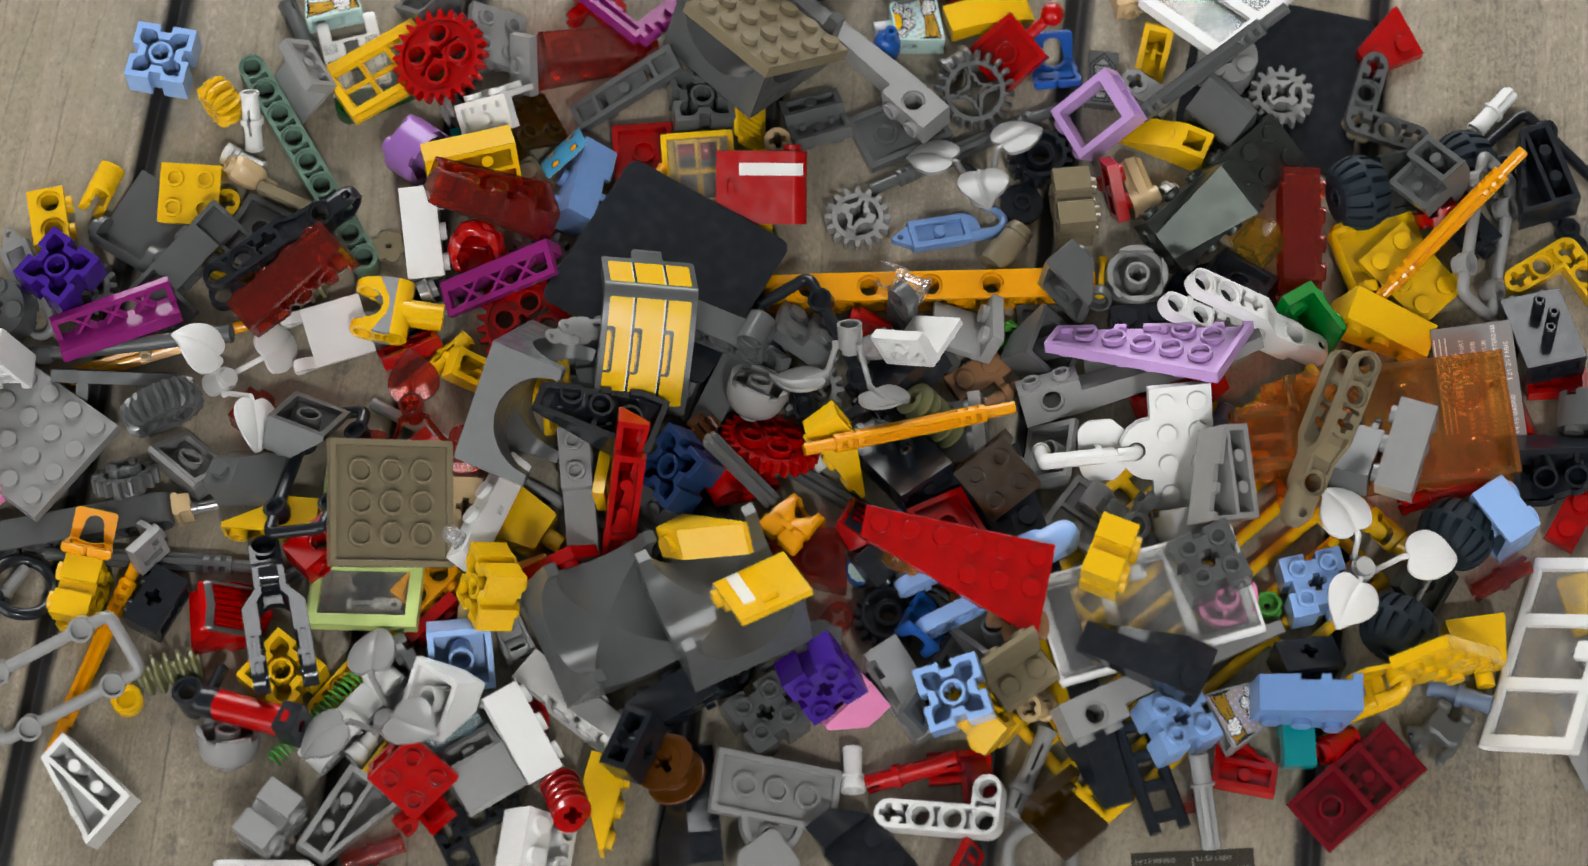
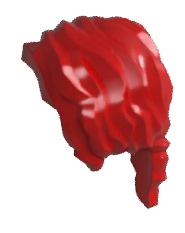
[447,219,507,295]

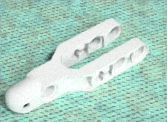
[1157,268,1328,366]

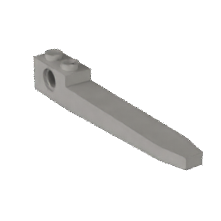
[786,0,950,144]
[1015,328,1265,428]
[557,427,601,565]
[1049,620,1286,748]

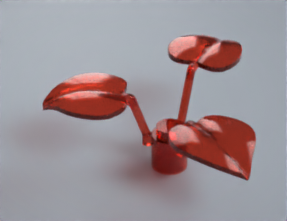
[370,348,480,474]

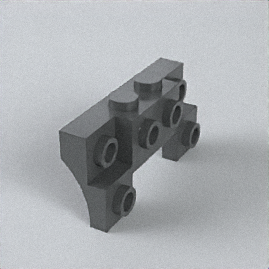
[129,199,259,331]

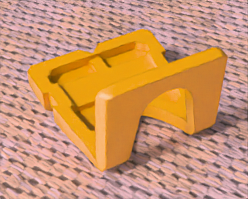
[759,493,826,556]
[61,506,119,561]

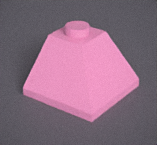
[820,673,891,730]

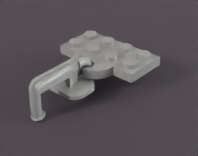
[707,747,842,866]

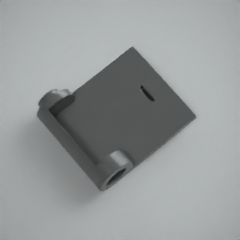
[88,170,189,273]

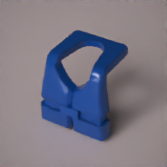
[1033,30,1082,90]
[894,591,950,659]

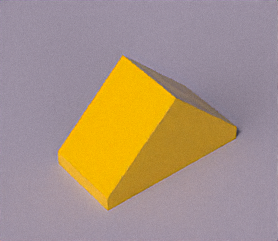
[1135,21,1174,84]

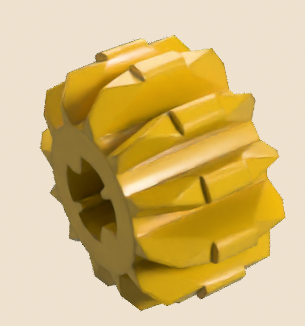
[197,75,242,128]

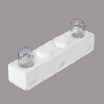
[441,452,532,572]

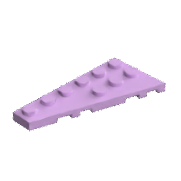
[1044,321,1254,383]

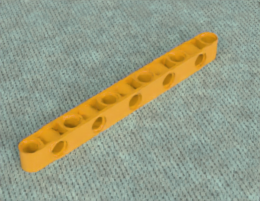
[763,268,1096,314]

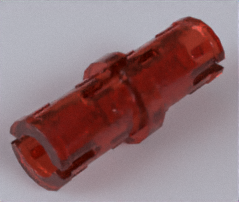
[1468,555,1533,602]
[339,833,407,866]

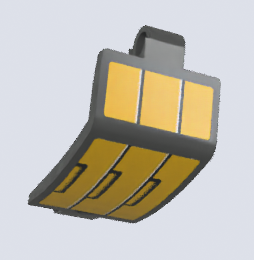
[593,249,699,416]

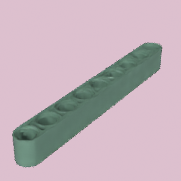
[238,54,381,279]

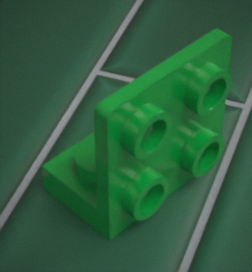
[1275,281,1347,355]

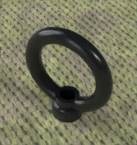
[0,553,60,621]

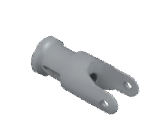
[545,315,601,345]

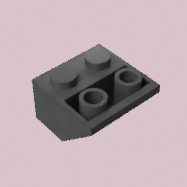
[1183,73,1258,152]

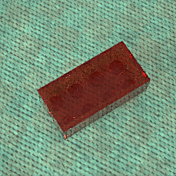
[1276,166,1327,303]

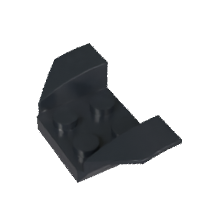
[1165,248,1279,308]
[805,808,918,866]

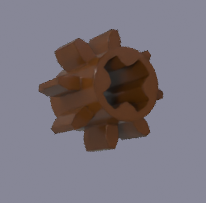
[683,412,722,450]

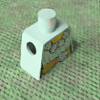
[305,0,364,34]
[873,0,945,54]

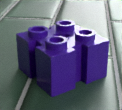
[13,226,108,313]
[774,630,868,725]

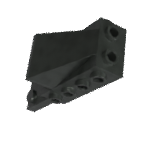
[1133,113,1308,275]

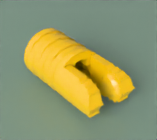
[78,161,125,219]

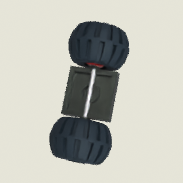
[1324,130,1496,230]
[1359,497,1495,663]

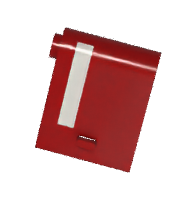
[716,144,808,225]

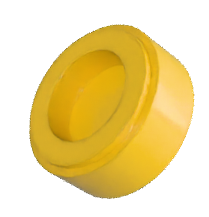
[111,684,144,718]

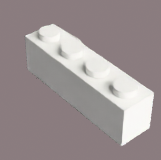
[511,649,623,753]

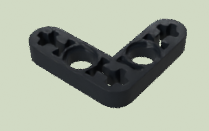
[433,791,520,866]

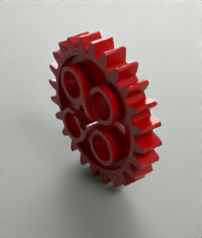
[392,9,490,106]
[477,275,573,355]
[720,414,820,479]

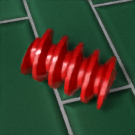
[539,768,592,833]

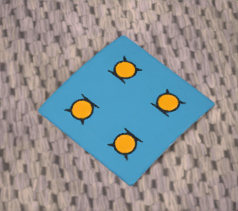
[541,126,587,179]

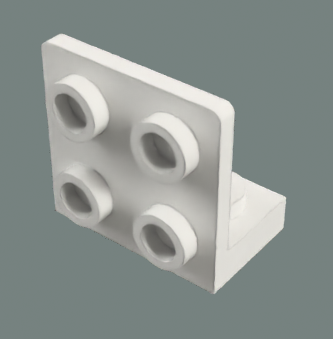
[454,80,534,135]
[870,315,963,367]

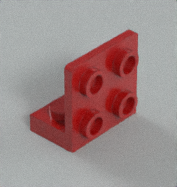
[367,742,459,820]

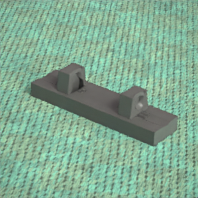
[569,43,685,134]
[50,368,178,400]
[896,633,966,739]

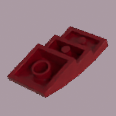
[1286,721,1428,853]

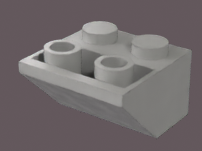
[435,723,526,817]

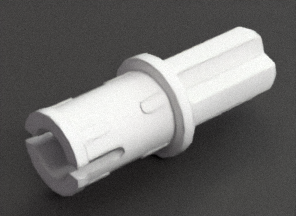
[1467,87,1517,136]

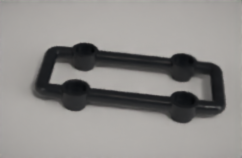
[1486,110,1588,255]
[753,274,874,422]
[263,405,372,539]

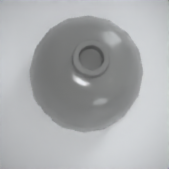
[726,364,790,422]
[1149,507,1209,543]
[196,718,260,772]

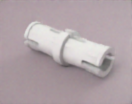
[239,89,265,153]

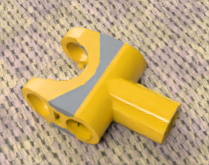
[349,276,445,346]

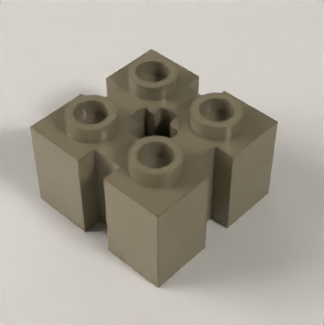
[1048,165,1101,249]

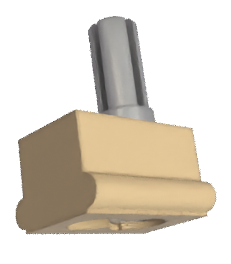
[170,492,219,526]

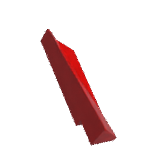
[600,407,650,557]

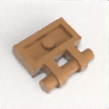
[943,351,1019,406]

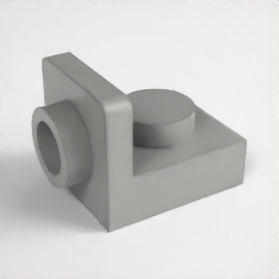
[125,519,170,575]

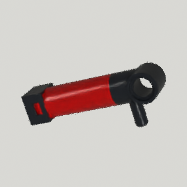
[171,663,313,748]

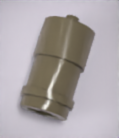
[979,219,1033,269]

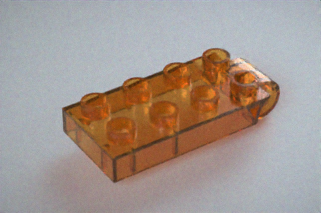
[1228,349,1523,508]

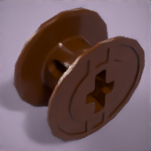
[641,734,706,806]

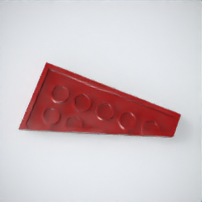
[860,505,1056,633]

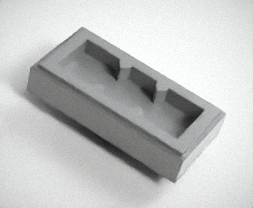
[509,32,539,97]

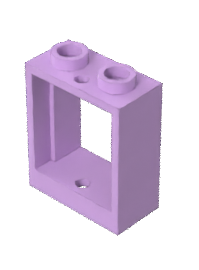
[1050,67,1147,162]

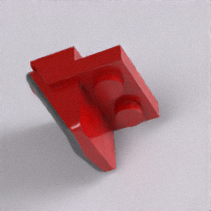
[189,580,275,654]

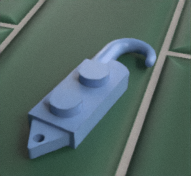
[891,206,1008,254]

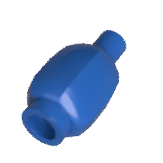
[873,25,901,60]

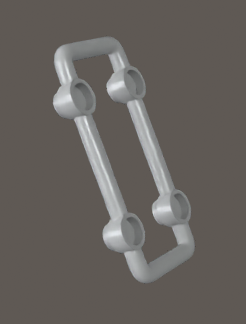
[1451,151,1518,322]
[0,611,144,745]

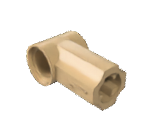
[1121,156,1163,220]

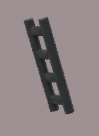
[1115,720,1191,837]

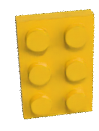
[1357,221,1458,321]

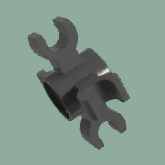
[1096,491,1161,548]

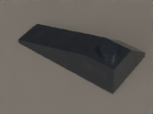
[1074,621,1218,708]

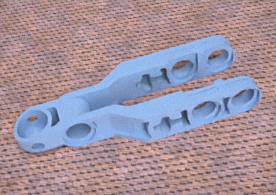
[894,520,1080,639]

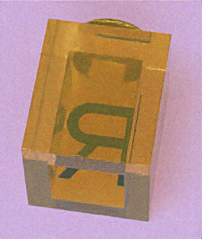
[1232,216,1286,269]

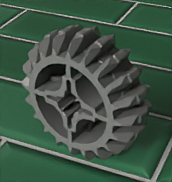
[933,50,1015,131]
[119,375,204,438]

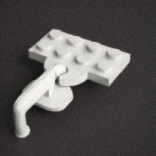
[1032,380,1213,510]

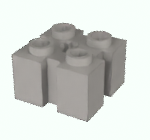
[232,776,311,860]

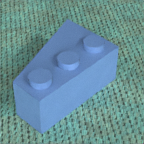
[543,136,617,238]
[1250,673,1364,733]

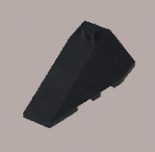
[531,381,670,457]
[1511,434,1588,507]
[657,745,724,866]

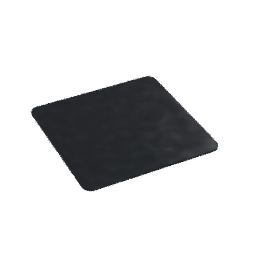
[1175,0,1375,175]
[544,161,787,383]

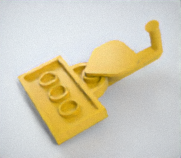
[1321,634,1503,730]

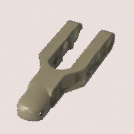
[1280,349,1381,528]

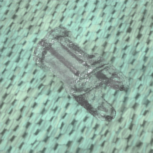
[873,261,932,304]

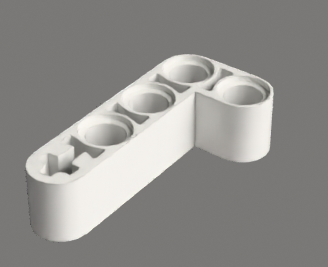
[297,665,407,776]
[874,774,1007,841]

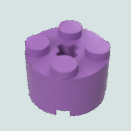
[382,114,450,186]

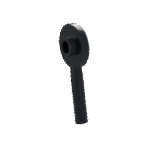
[956,160,1043,225]

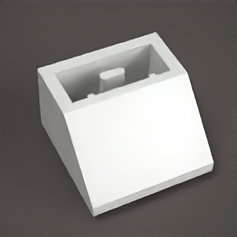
[495,806,577,866]

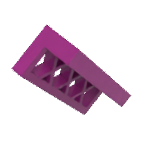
[440,238,562,318]
[49,276,183,363]

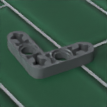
[1343,52,1429,151]
[887,280,961,375]

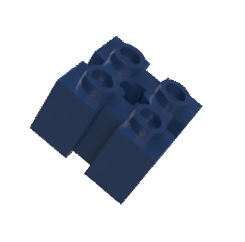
[643,422,726,515]

